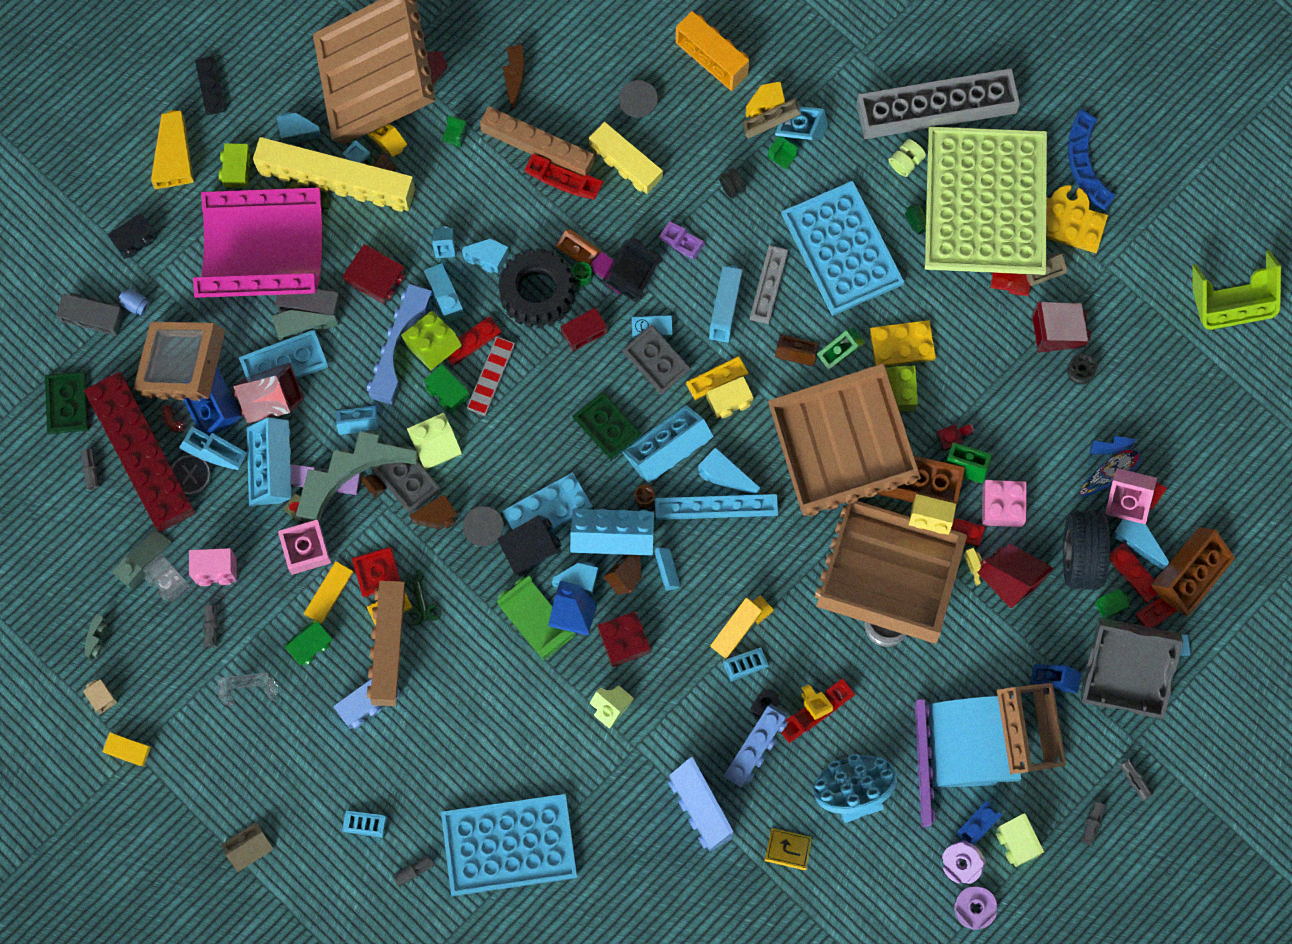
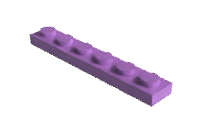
[914,700,935,827]

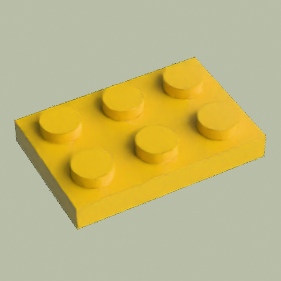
[870,320,936,367]

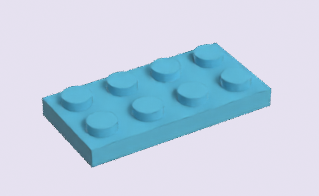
[239,330,328,379]
[502,472,593,530]

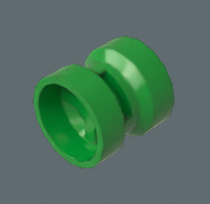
[572,262,592,287]

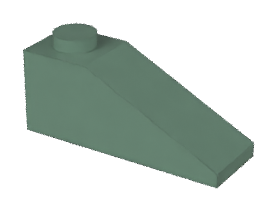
[272,310,338,342]
[112,530,172,590]

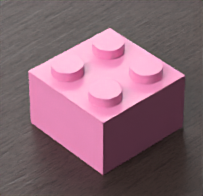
[1105,468,1157,525]
[982,480,1026,527]
[278,520,331,575]
[189,548,237,586]

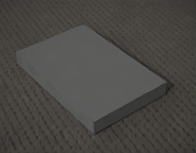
[622,325,692,396]
[371,443,441,515]

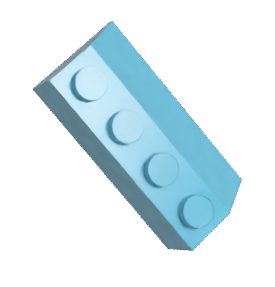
[623,405,713,483]
[247,417,292,506]

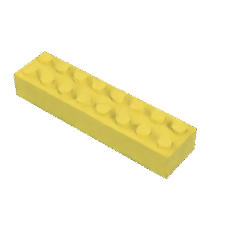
[253,137,415,212]

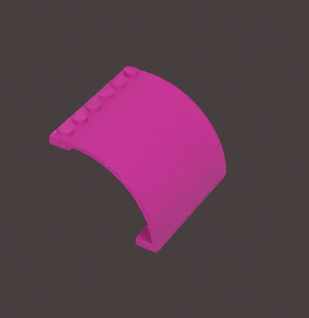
[193,187,322,298]

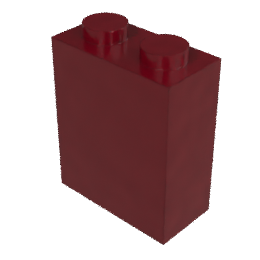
[343,244,406,305]

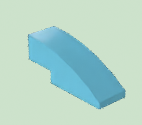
[179,426,247,470]

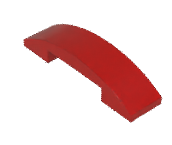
[524,154,603,200]
[780,678,855,743]

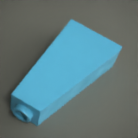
[709,265,742,343]

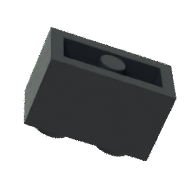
[108,213,157,260]

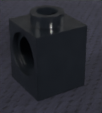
[749,688,781,719]

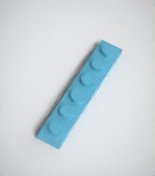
[655,494,778,520]

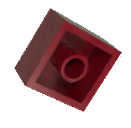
[597,611,651,668]

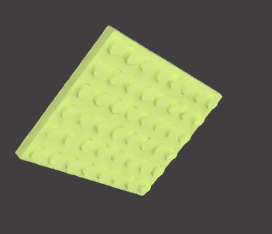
[925,127,1047,275]

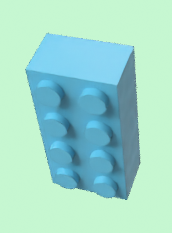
[570,508,654,555]

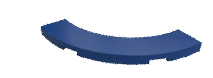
[1068,109,1116,213]

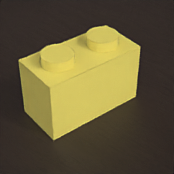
[706,376,753,419]
[909,494,956,535]

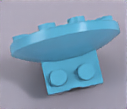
[813,754,897,823]

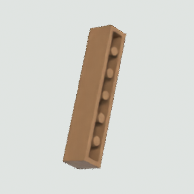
[480,106,595,176]
[367,581,405,706]

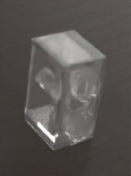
[142,554,191,603]

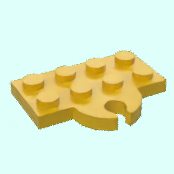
[1046,185,1108,253]

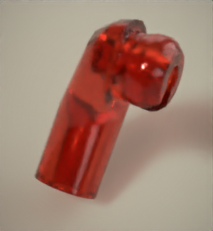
[162,405,185,433]

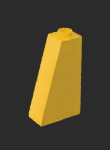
[151,110,194,189]

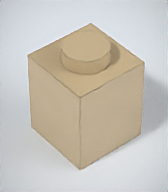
[83,679,117,714]

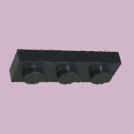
[195,56,226,116]

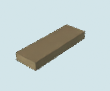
[743,98,801,139]

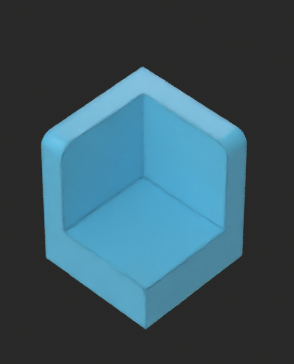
[342,140,372,163]

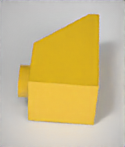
[367,124,407,157]

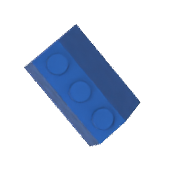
[182,367,242,436]

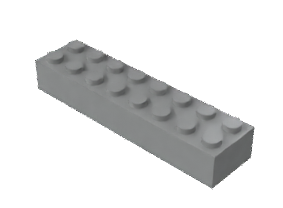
[856,69,1020,139]

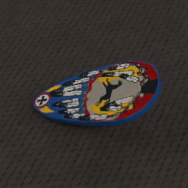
[1079,449,1141,497]

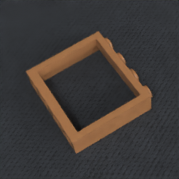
[997,683,1066,774]

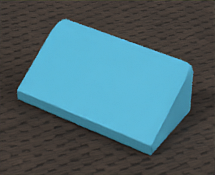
[336,406,378,435]
[655,547,680,591]

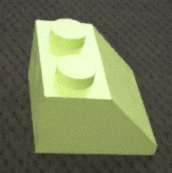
[407,413,462,470]
[996,813,1044,867]

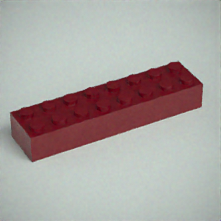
[84,371,196,533]

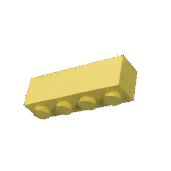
[589,122,663,194]

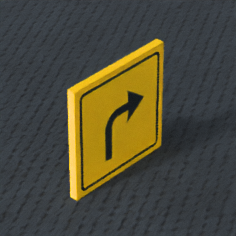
[765,828,812,870]

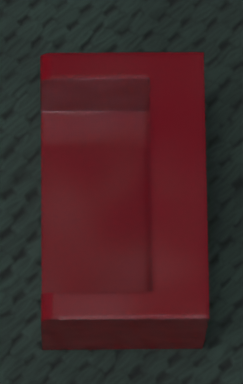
[561,307,607,352]

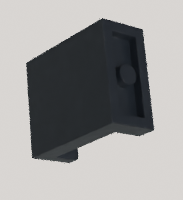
[602,238,663,302]
[497,515,562,576]

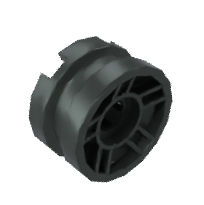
[718,168,746,199]
[1067,353,1098,385]

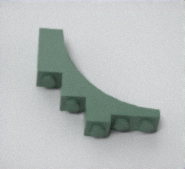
[296,430,419,522]

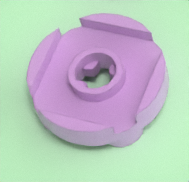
[942,840,986,884]
[954,887,997,930]

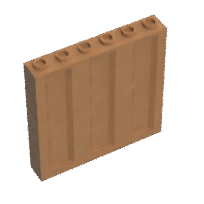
[313,0,435,144]
[768,363,921,516]
[815,501,967,644]

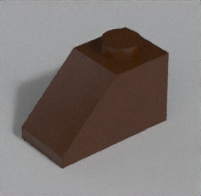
[409,495,458,530]
[603,554,641,595]

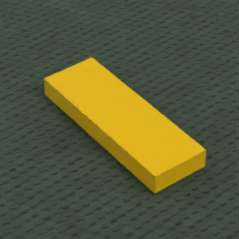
[686,356,748,401]
[304,561,354,625]
[710,597,763,659]

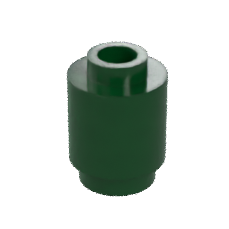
[904,204,926,235]

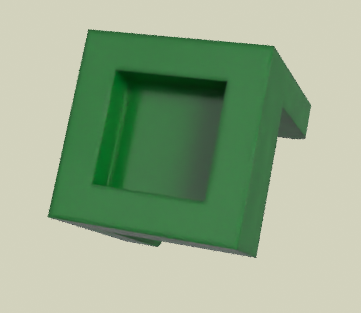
[442,116,468,147]
[767,136,799,169]

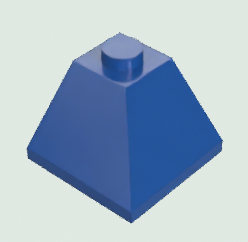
[548,581,597,636]

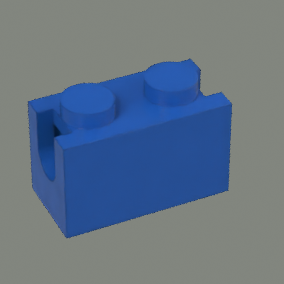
[956,801,1002,845]

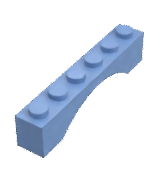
[367,284,433,405]

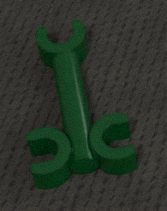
[407,570,440,626]

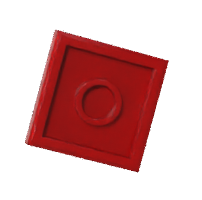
[352,547,401,598]

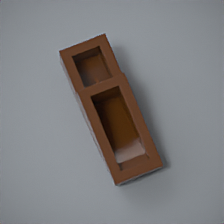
[503,45,524,110]

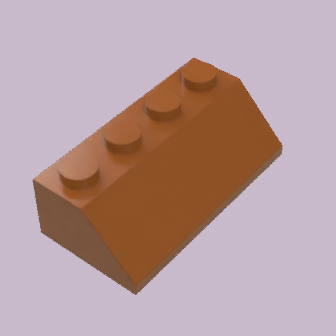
[877,456,965,509]
[1151,527,1235,616]

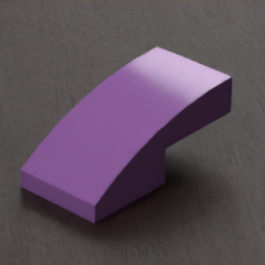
[659,221,705,260]

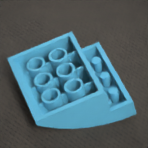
[927,695,1021,788]

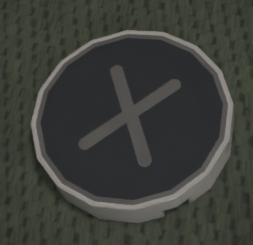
[172,455,211,495]

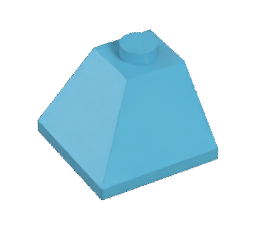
[775,106,828,140]

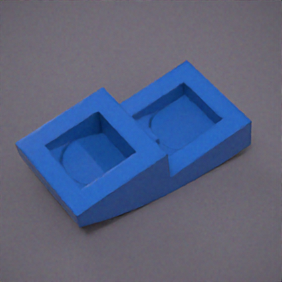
[1089,436,1135,455]

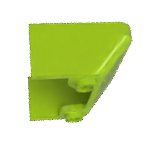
[1192,250,1281,330]

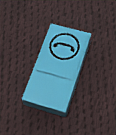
[632,315,672,338]

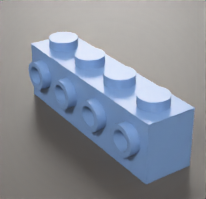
[724,704,788,788]

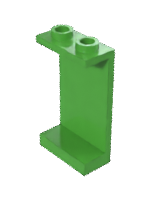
[497,576,576,661]

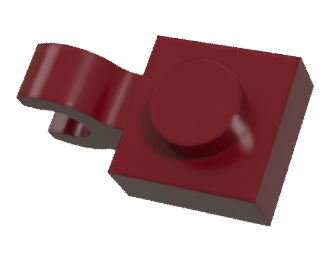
[936,424,974,451]

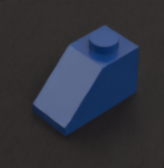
[1030,664,1082,693]

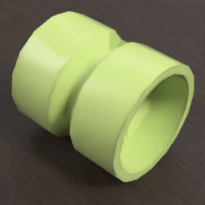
[888,139,926,177]

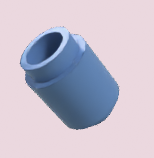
[119,288,150,316]

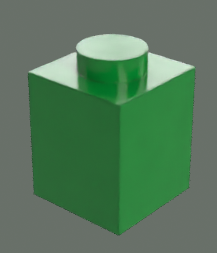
[1095,588,1130,619]

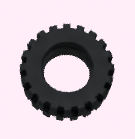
[498,248,575,329]

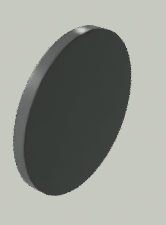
[619,80,658,118]
[463,506,504,547]

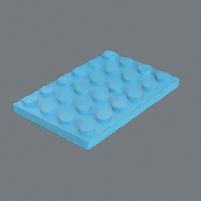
[781,181,904,316]
[441,794,577,896]

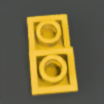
[102,732,151,767]

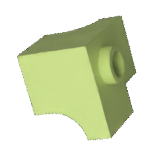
[590,685,634,729]

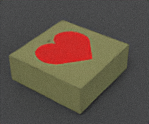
[283,493,301,522]

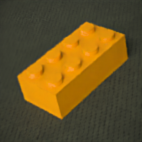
[675,11,749,91]

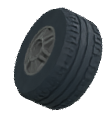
[1063,511,1110,590]

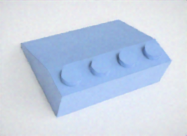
[668,757,733,852]

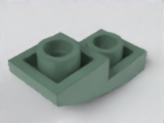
[85,614,107,661]

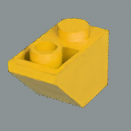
[745,82,785,118]

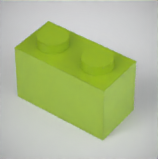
[219,143,251,188]

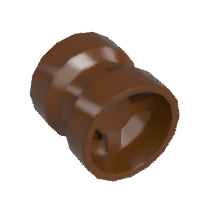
[635,484,655,509]

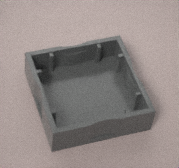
[1080,617,1183,719]

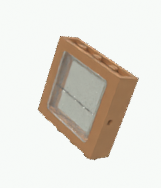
[133,322,226,401]

